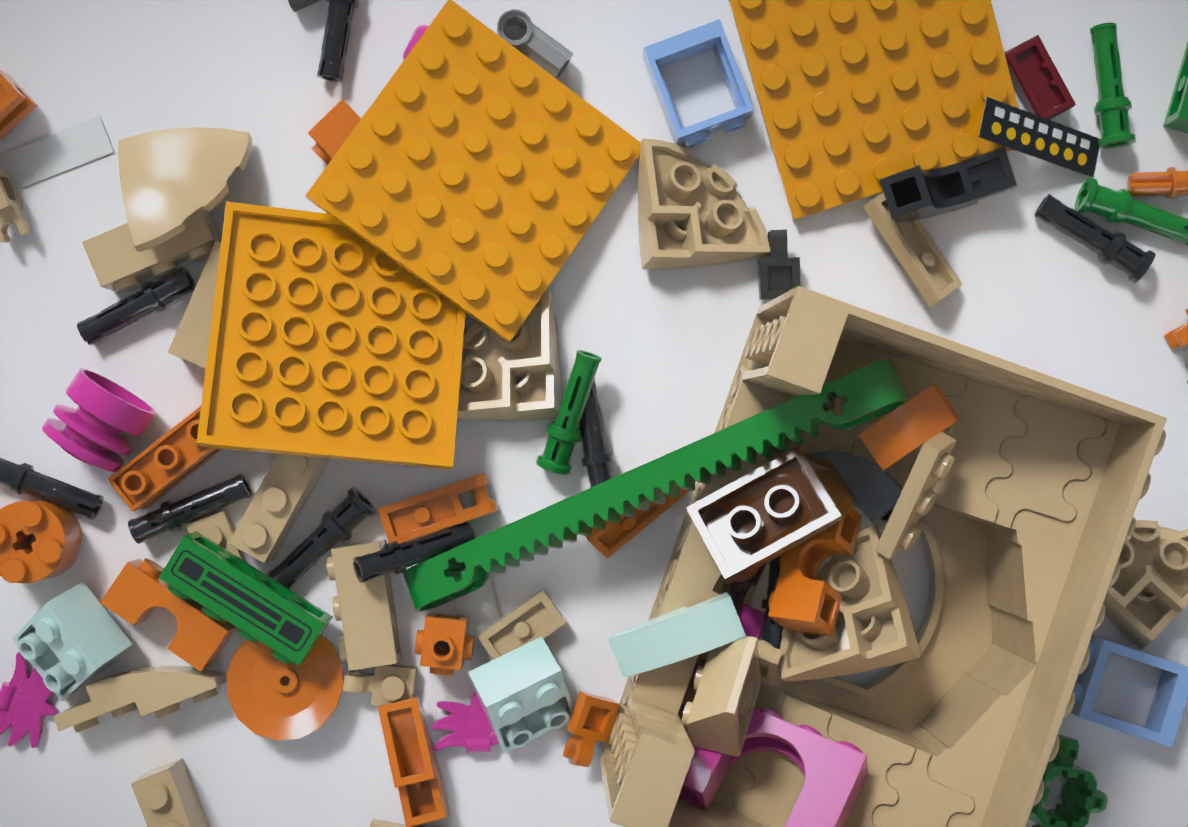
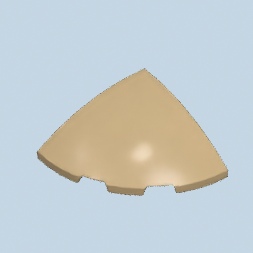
[118,127,252,253]
[638,138,771,269]
[457,289,562,420]
[1103,520,1188,650]
[780,525,921,682]

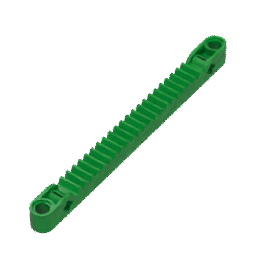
[403,359,908,612]

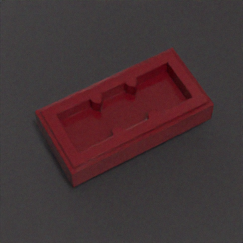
[1004,35,1076,120]

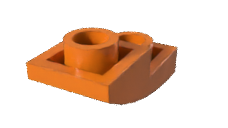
[859,383,961,471]

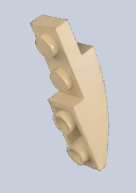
[53,666,227,733]

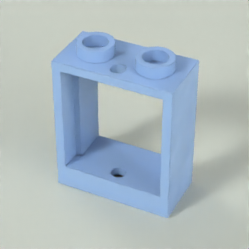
[642,19,754,148]
[1071,635,1188,748]

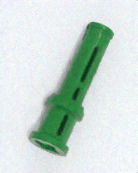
[1090,22,1136,149]
[1074,177,1188,246]
[536,350,602,475]

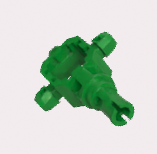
[1029,734,1108,827]

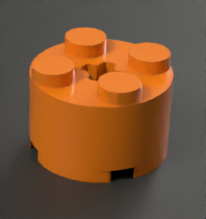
[0,500,82,583]

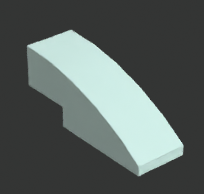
[607,592,746,678]

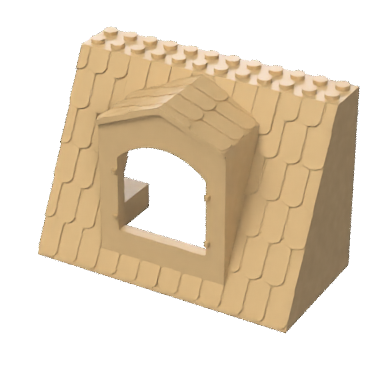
[599,286,1167,827]

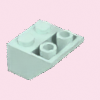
[12,581,133,702]
[468,636,573,754]

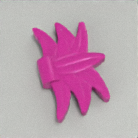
[0,652,58,748]
[431,692,499,753]

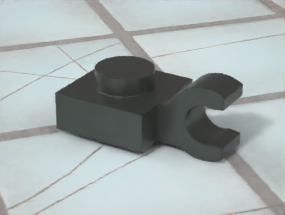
[758,229,801,300]

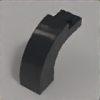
[879,147,1017,222]
[808,451,903,527]

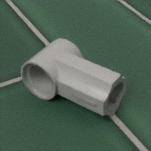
[497,9,574,79]

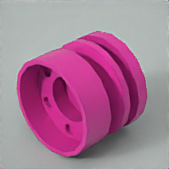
[42,368,156,472]

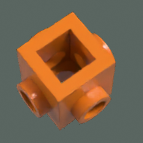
[414,612,475,676]

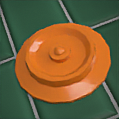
[226,635,344,741]

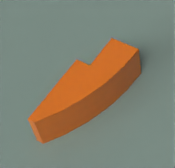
[378,697,450,827]

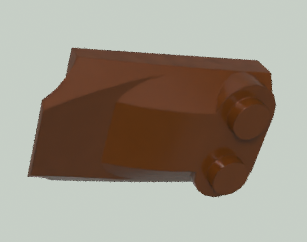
[686,446,854,584]

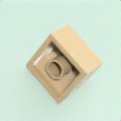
[682,636,761,757]

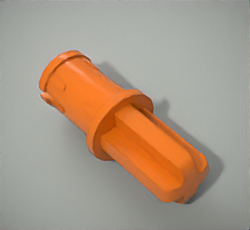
[1127,167,1188,199]

